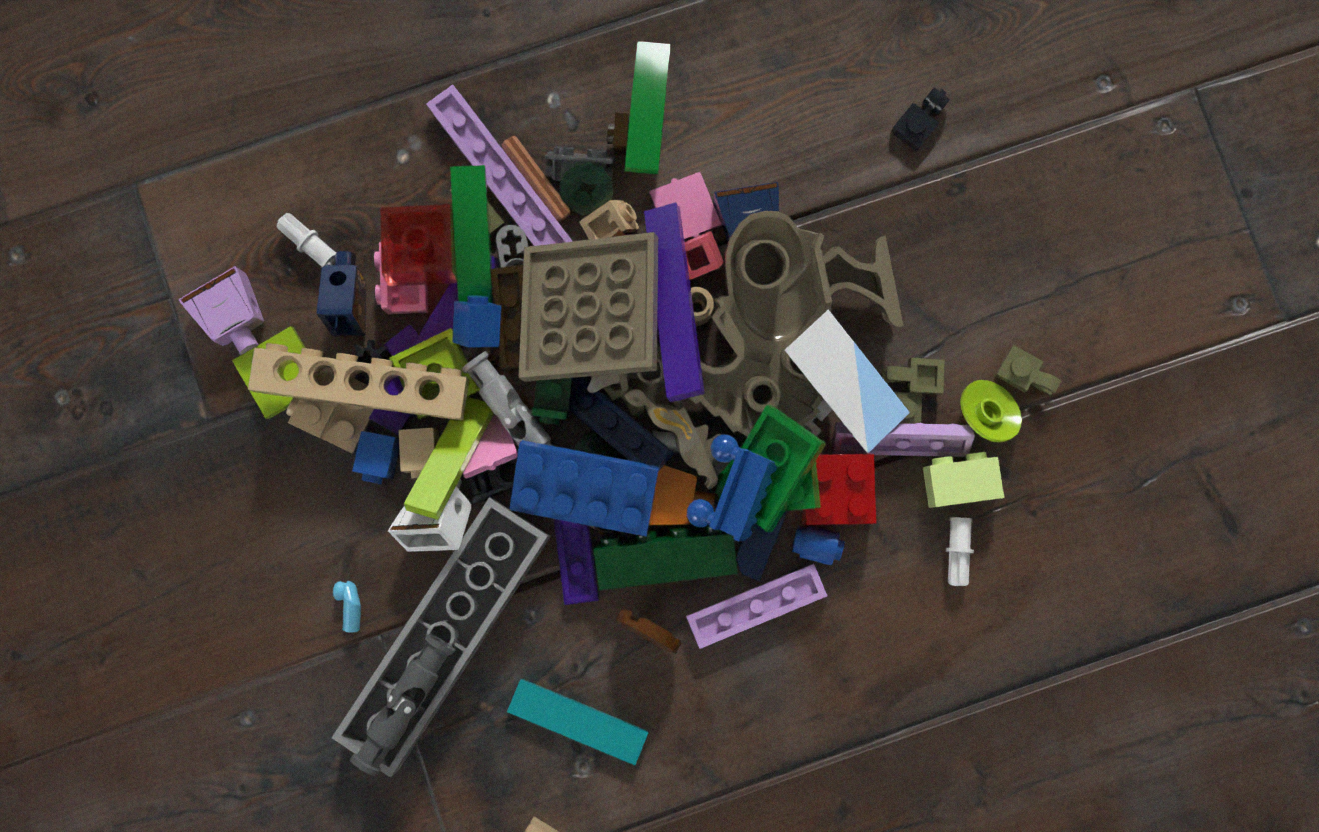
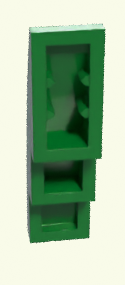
[625,42,670,174]
[450,165,494,304]

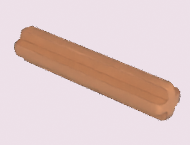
[502,136,570,223]

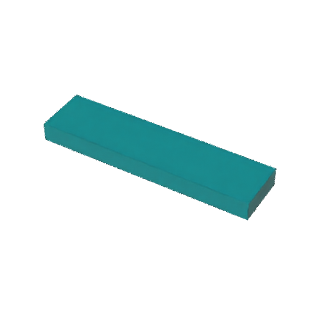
[507,678,648,765]

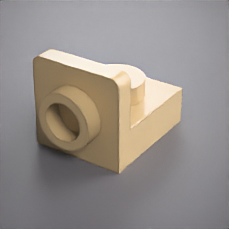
[579,200,639,240]

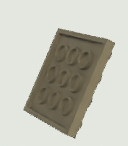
[519,232,658,382]

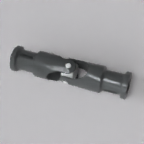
[350,634,455,776]

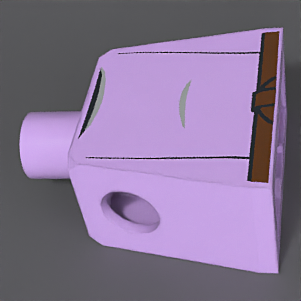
[179,266,264,354]

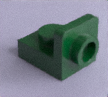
[531,378,572,424]

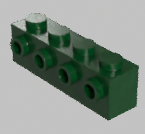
[594,525,738,591]

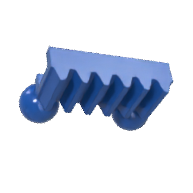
[686,434,777,542]

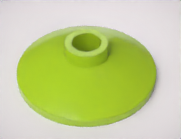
[961,380,1022,442]

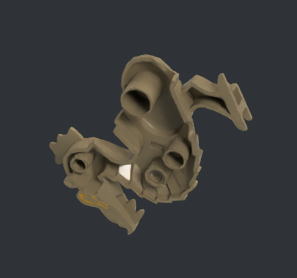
[587,211,904,489]

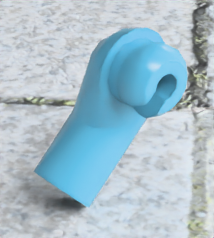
[333,581,361,632]

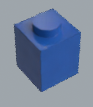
[452,295,501,347]
[352,431,399,484]

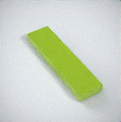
[404,397,494,520]

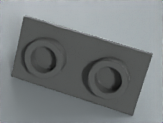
[545,146,614,185]

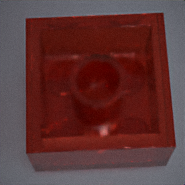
[380,204,457,286]

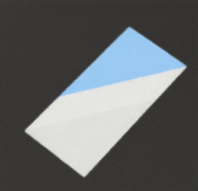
[785,310,910,453]

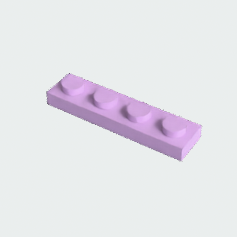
[832,422,975,457]
[686,564,827,649]

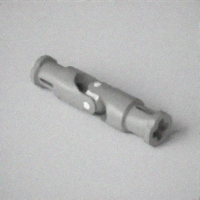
[461,351,552,446]

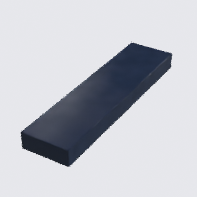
[569,377,674,471]

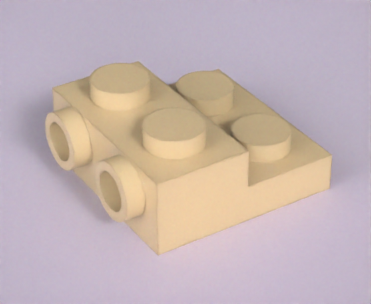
[286,368,374,454]

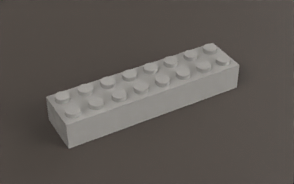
[332,498,551,777]

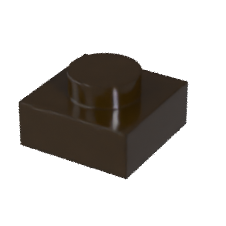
[607,113,629,156]

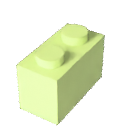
[923,452,1004,508]

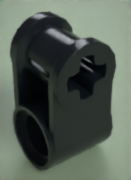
[461,458,517,505]

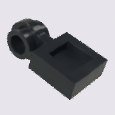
[891,87,950,152]

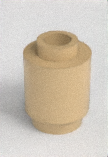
[691,287,714,326]

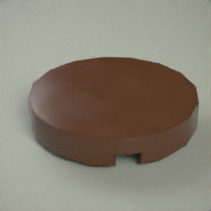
[615,609,682,654]

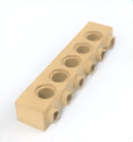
[248,343,469,421]

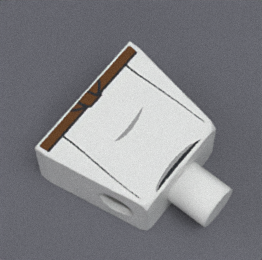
[388,479,471,552]

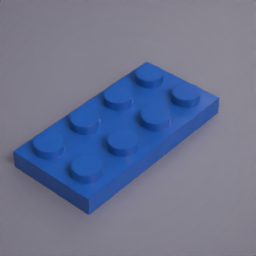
[509,440,659,536]

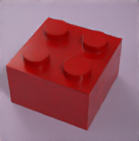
[802,454,876,526]

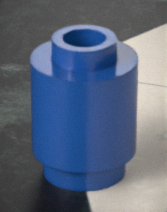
[792,525,845,566]

